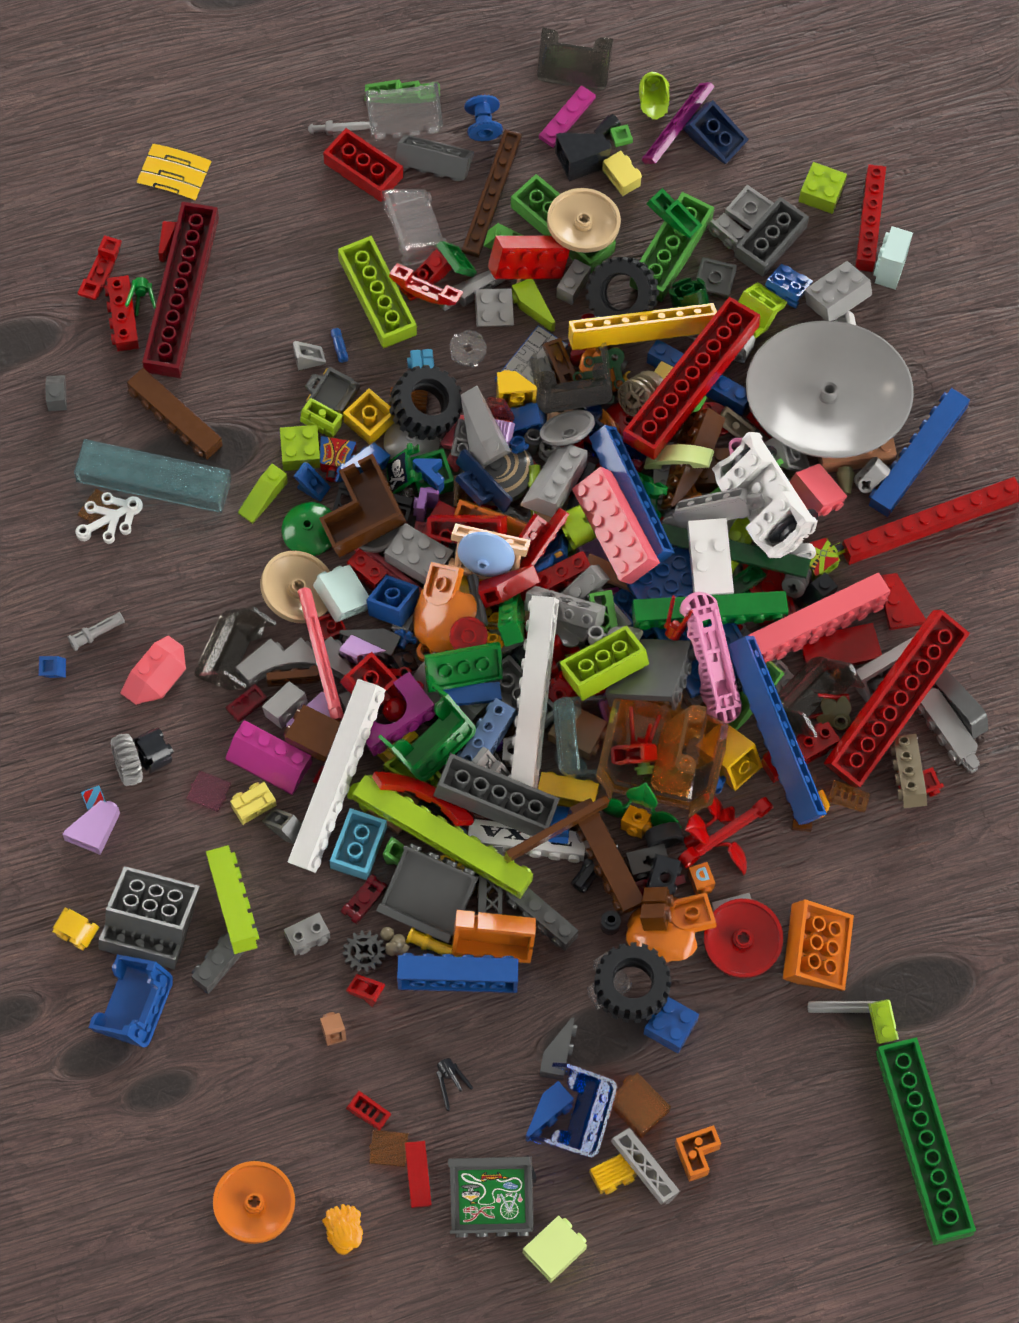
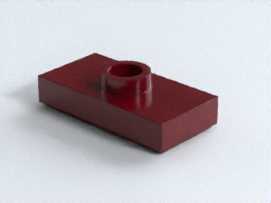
[225,684,268,723]

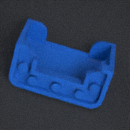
[88,954,173,1047]

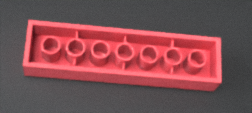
[748,572,890,663]

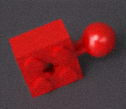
[340,652,407,722]

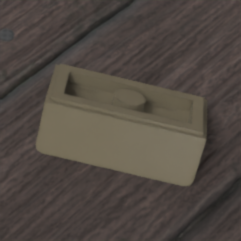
[720,406,756,438]

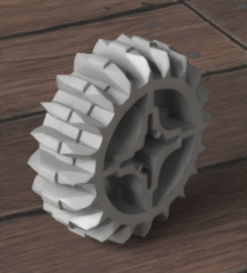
[111,734,143,786]

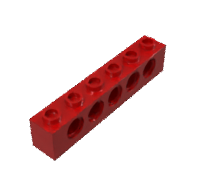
[855,164,886,272]

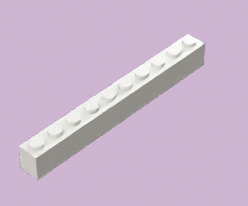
[508,595,559,789]
[288,679,386,873]

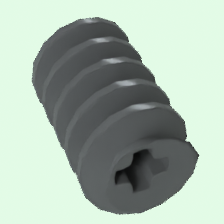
[782,568,812,598]

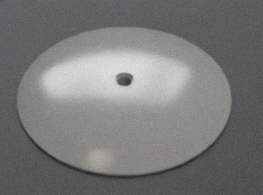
[746,320,914,458]

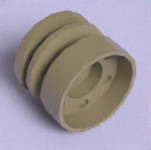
[618,370,663,417]

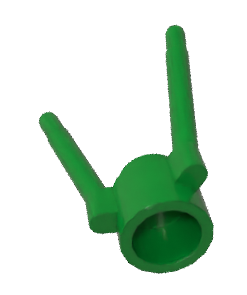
[125,277,156,316]

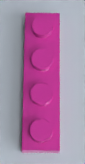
[539,85,596,148]

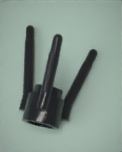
[436,1058,473,1111]

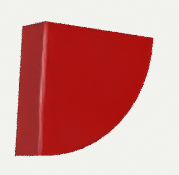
[720,806,735,825]

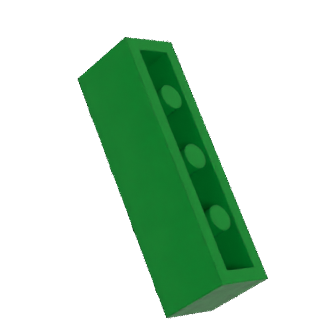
[498,593,525,647]

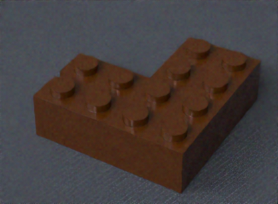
[319,453,407,558]

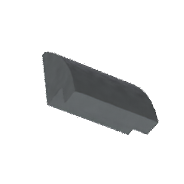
[98,866,200,970]

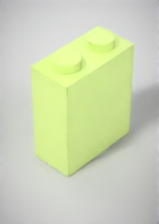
[522,1216,587,1283]

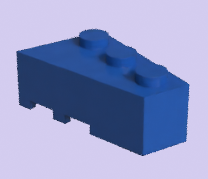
[492,402,547,438]

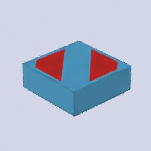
[81,786,106,810]

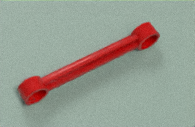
[678,797,773,868]

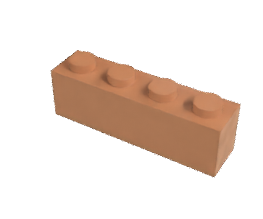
[818,438,897,473]

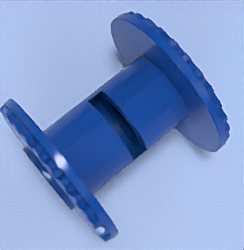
[464,95,503,142]

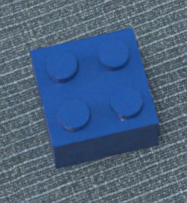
[366,575,420,627]
[644,997,699,1054]

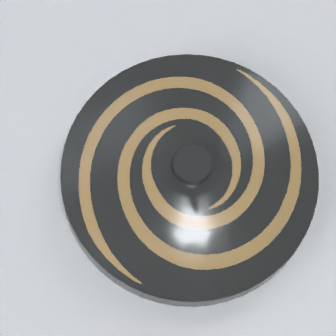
[460,448,534,506]

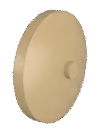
[547,188,621,253]
[260,551,330,623]

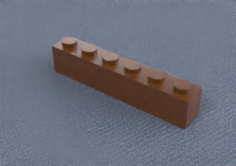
[127,368,223,460]
[567,798,643,916]

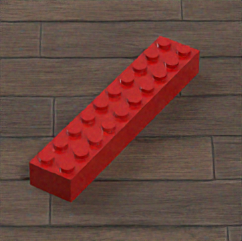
[623,297,760,460]
[823,610,970,787]

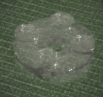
[450,330,487,367]

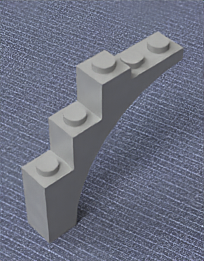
[236,636,352,687]

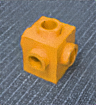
[621,805,652,839]

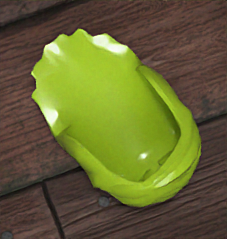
[639,72,670,120]

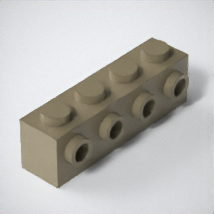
[890,734,927,808]

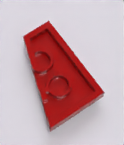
[881,573,926,630]

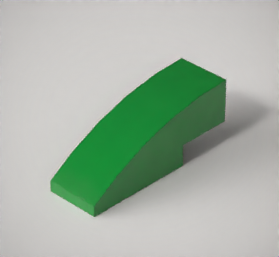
[646,188,702,238]

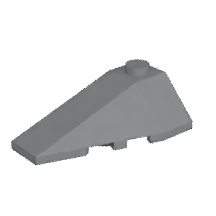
[461,386,511,468]

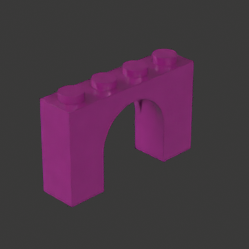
[365,672,435,756]

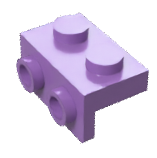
[413,487,439,522]

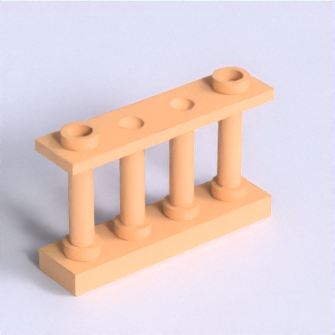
[448,524,530,580]

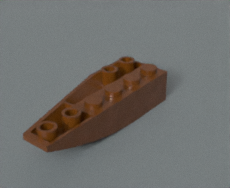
[660,408,726,510]

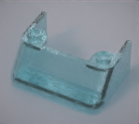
[553,695,616,778]

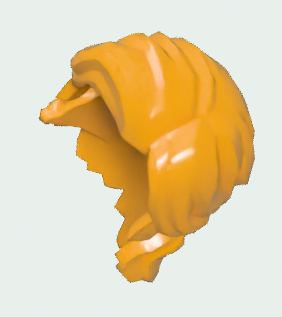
[322,1204,363,1255]

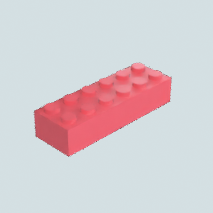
[572,467,660,584]

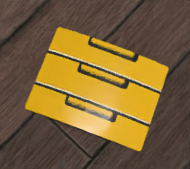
[137,144,211,200]

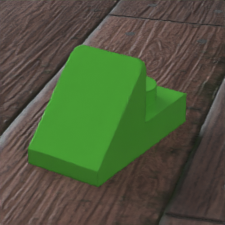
[383,837,404,866]

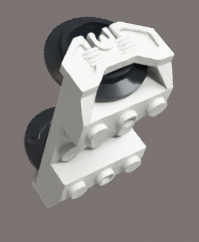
[712,432,818,558]

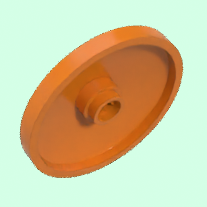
[213,1161,295,1244]

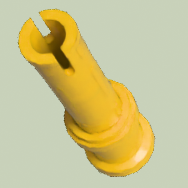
[406,927,462,957]

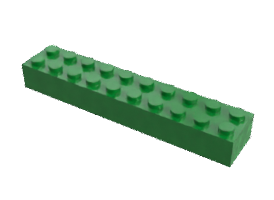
[876,1037,976,1245]

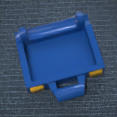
[523,532,568,573]

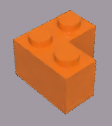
[674,1125,721,1182]

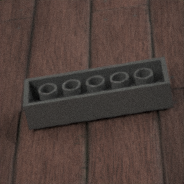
[433,753,560,836]

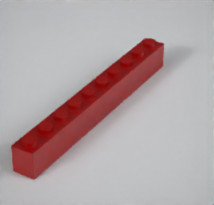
[842,476,1019,565]

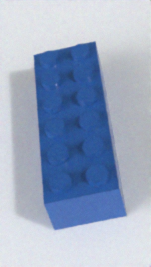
[397,953,518,993]

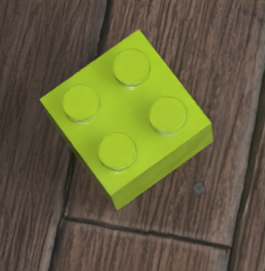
[799,162,847,214]
[280,425,320,471]

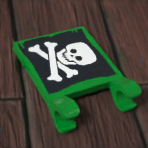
[386,443,422,494]

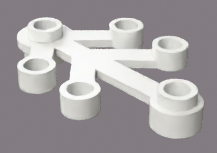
[76,492,143,544]

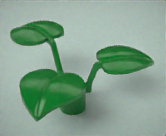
[602,776,682,828]

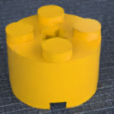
[52,907,99,951]

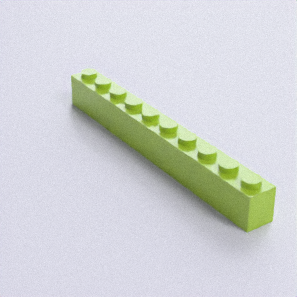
[353,775,533,899]

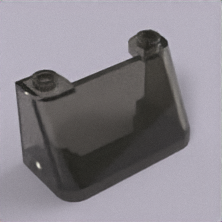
[537,28,613,91]

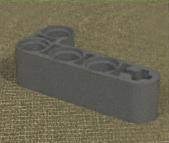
[932,668,988,739]

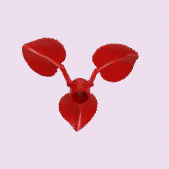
[684,792,747,876]

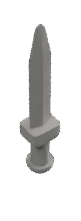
[308,120,378,135]

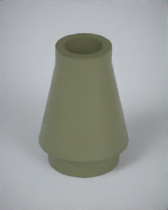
[836,466,855,495]

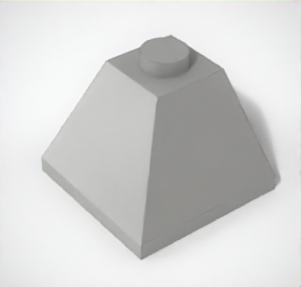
[764,438,810,472]

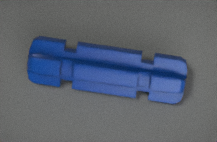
[331,328,348,363]

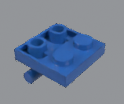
[765,264,813,309]

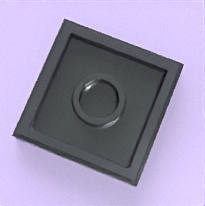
[696,257,737,299]

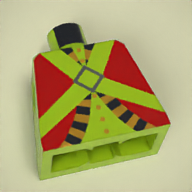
[809,538,845,581]

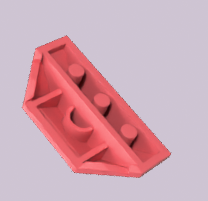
[120,636,186,705]

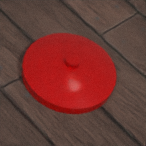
[703,898,783,978]

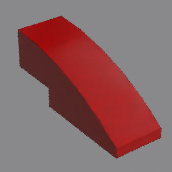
[405,1141,432,1208]

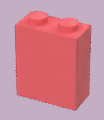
[789,463,848,516]

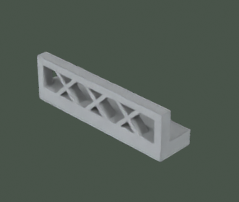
[611,1128,680,1205]

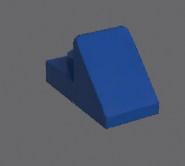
[413,459,444,493]
[293,462,331,501]

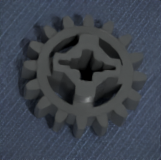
[343,930,386,974]

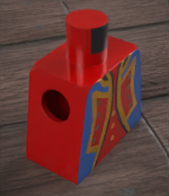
[320,436,357,482]

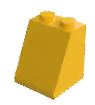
[696,724,763,791]

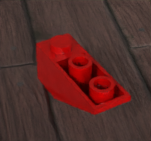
[399,249,452,301]
[478,564,540,608]

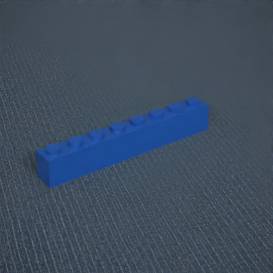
[869,388,970,517]
[589,425,675,565]

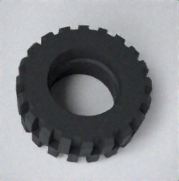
[586,257,659,318]
[389,365,463,440]
[594,942,671,1023]

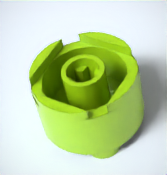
[561,505,597,550]

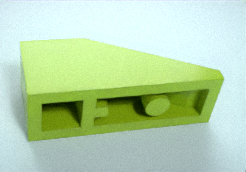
[512,279,555,332]
[238,464,288,524]

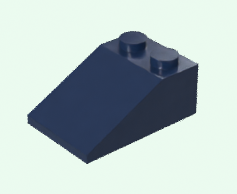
[683,100,749,164]

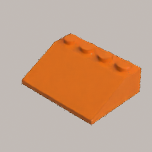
[783,899,854,991]

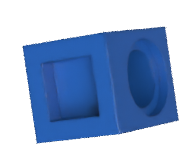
[39,656,66,678]

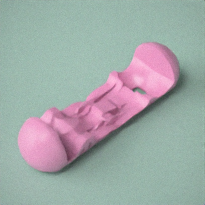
[679,592,742,724]

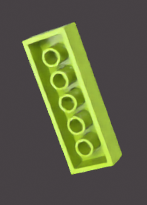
[338,236,417,349]

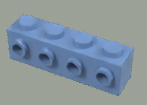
[457,698,518,761]

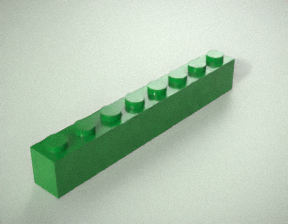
[631,591,789,630]

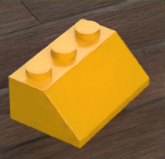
[496,370,537,413]

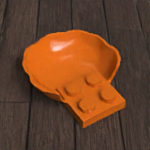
[412,562,477,652]
[626,892,716,963]

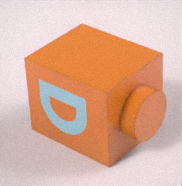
[688,862,715,895]

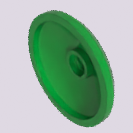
[282,502,332,556]

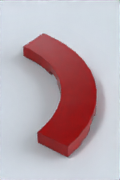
[372,772,474,826]

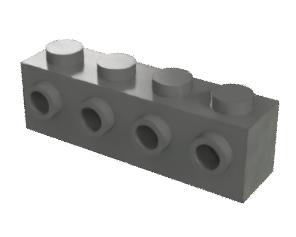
[506,888,579,951]
[191,924,259,994]

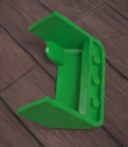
[378,683,476,781]

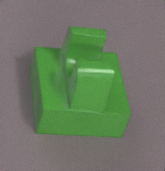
[610,124,633,147]

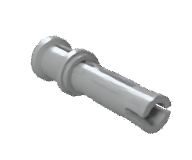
[67,612,125,651]

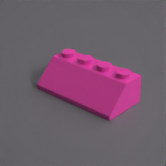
[225,720,312,795]

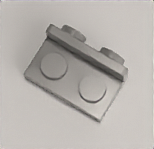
[709,213,747,252]

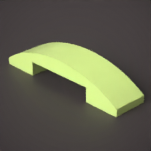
[644,444,714,469]

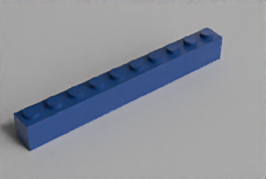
[728,636,827,824]

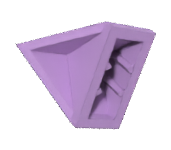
[339,635,386,665]

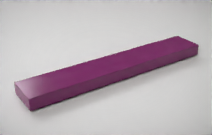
[642,82,714,164]

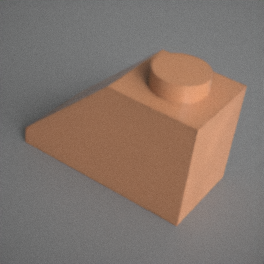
[320,1012,346,1046]

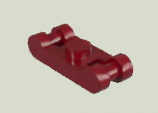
[341,874,388,924]

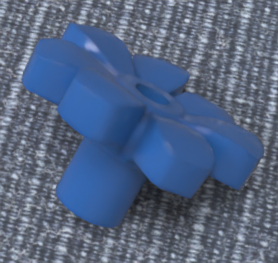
[395,629,418,649]

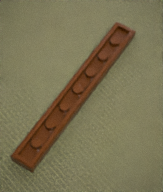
[462,129,522,258]

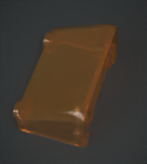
[651,705,707,797]

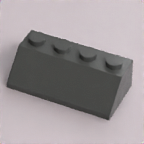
[395,134,475,181]

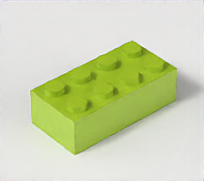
[560,625,649,701]

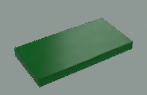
[424,642,503,693]

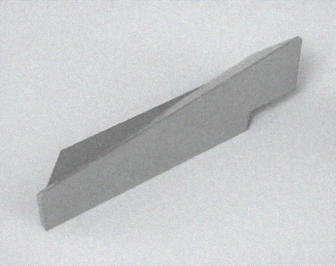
[439,270,507,311]

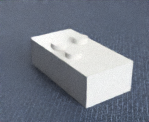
[687,518,734,595]

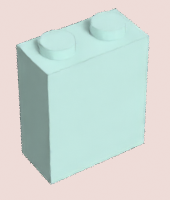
[313,564,369,622]

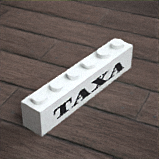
[468,819,585,863]

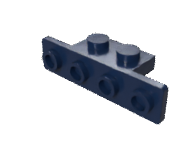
[455,449,513,513]

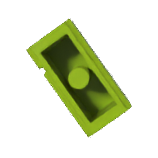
[300,398,343,438]
[868,999,899,1044]

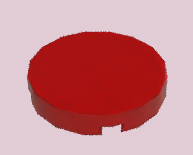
[449,616,488,650]

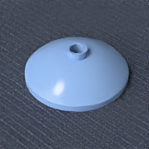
[457,532,515,577]

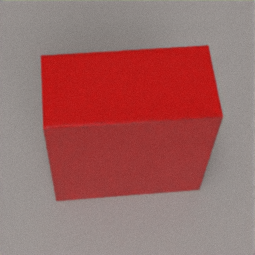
[318,613,346,641]

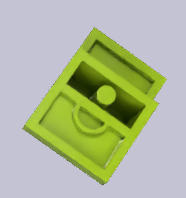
[738,282,787,338]

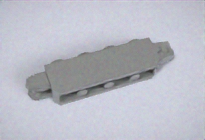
[662,487,764,529]
[916,688,980,774]

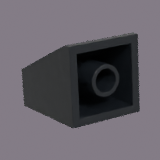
[555,133,612,182]

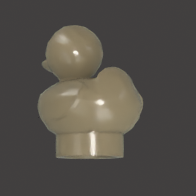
[380,927,410,957]

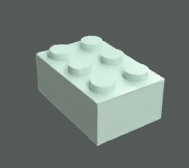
[873,226,913,290]

